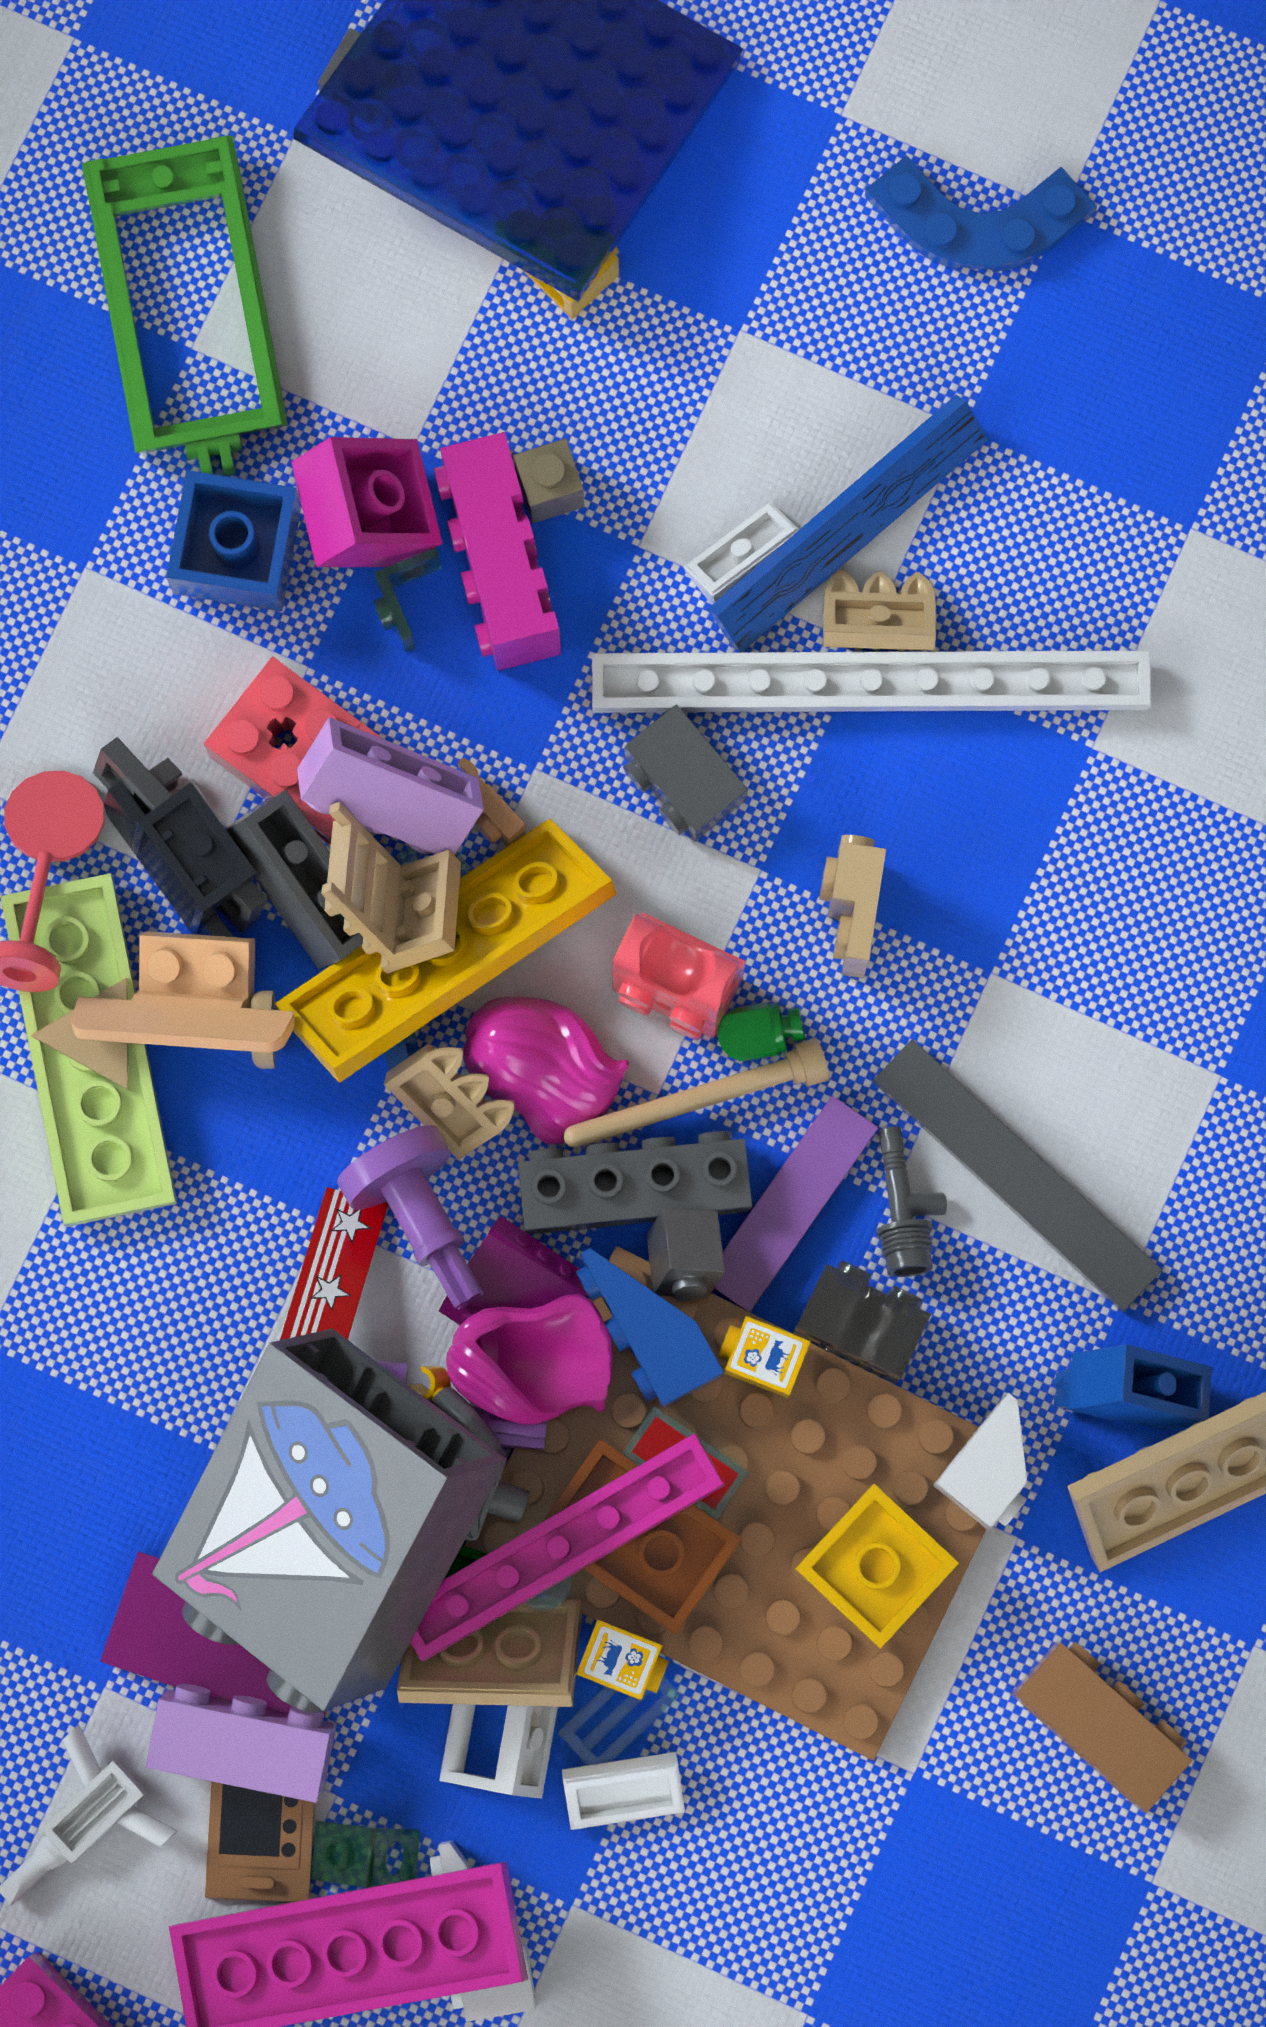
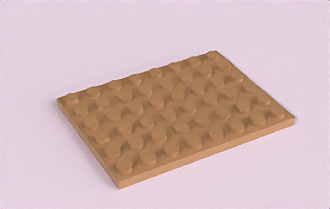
[465,1246,1025,1761]

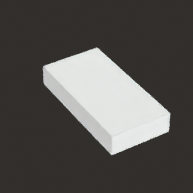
[562,1752,685,1830]

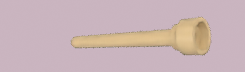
[564,1037,829,1148]

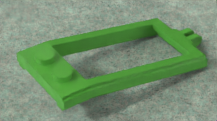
[81,135,288,476]

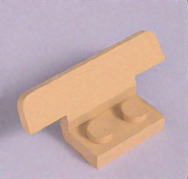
[71,931,295,1053]

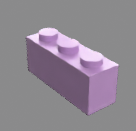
[297,717,484,855]
[145,1684,337,1803]

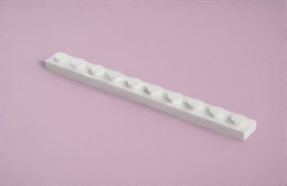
[592,651,1151,713]

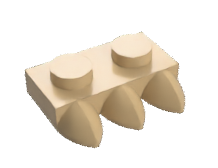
[823,570,936,651]
[384,1044,514,1160]

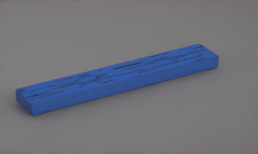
[708,395,988,653]

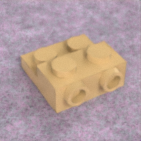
[819,835,886,978]

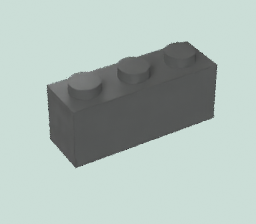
[227,789,363,969]

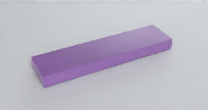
[714,1096,879,1312]

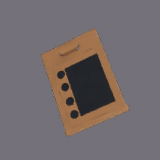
[205,1781,315,1902]

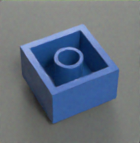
[166,470,302,612]

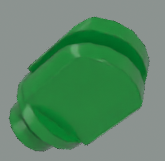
[718,1002,805,1061]

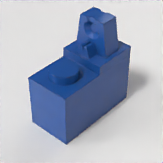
[1054,1344,1212,1430]

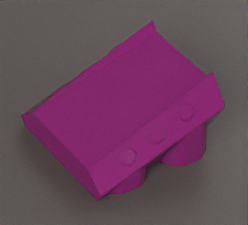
[438,1216,588,1326]

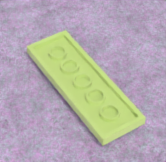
[0,873,177,1227]

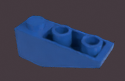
[576,1248,724,1409]

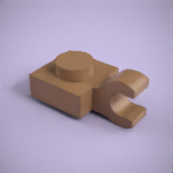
[458,758,526,847]

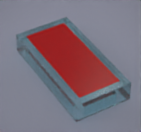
[622,1406,749,1520]

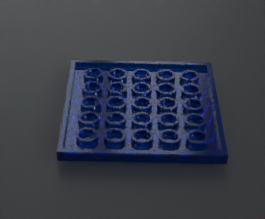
[293,0,744,302]

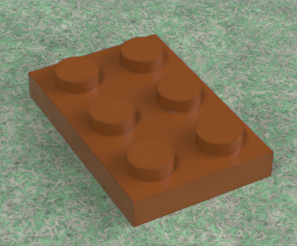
[541,1439,742,1635]

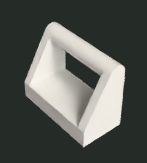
[439,1704,558,1799]

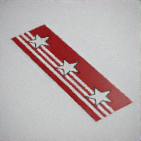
[280,1187,388,1340]

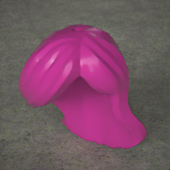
[463,997,630,1145]
[446,1294,613,1425]

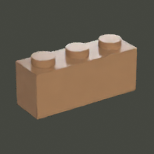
[1011,1642,1193,1813]

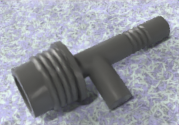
[876,1126,947,1277]

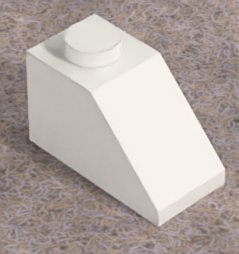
[933,1393,1027,1529]

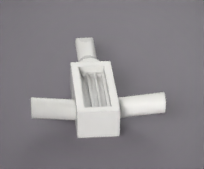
[0,1725,177,1905]

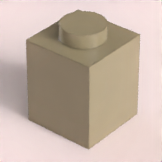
[513,438,584,524]

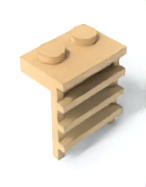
[321,802,461,973]

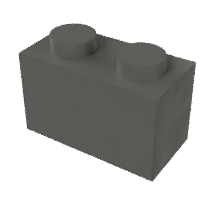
[623,704,748,842]

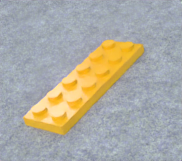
[274,818,617,1083]

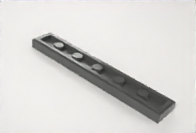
[873,1039,1162,1313]

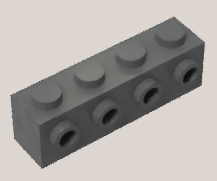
[518,1131,752,1235]

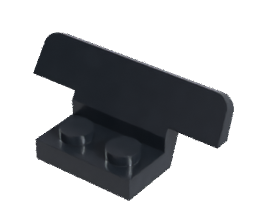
[104,781,261,937]

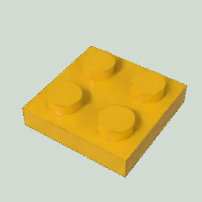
[795,1484,959,1649]

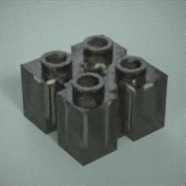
[793,1261,931,1384]

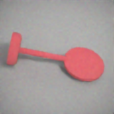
[0,771,104,992]

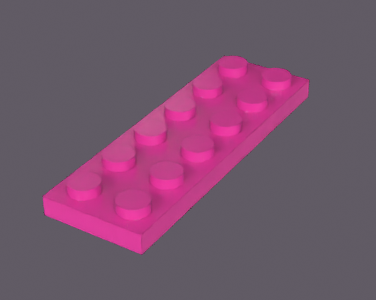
[169,1861,528,2027]

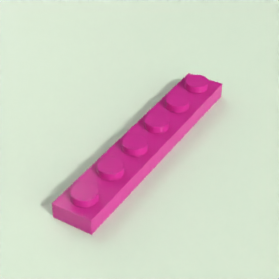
[411,1433,726,1661]

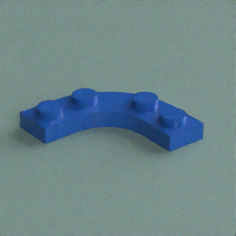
[864,155,1097,272]

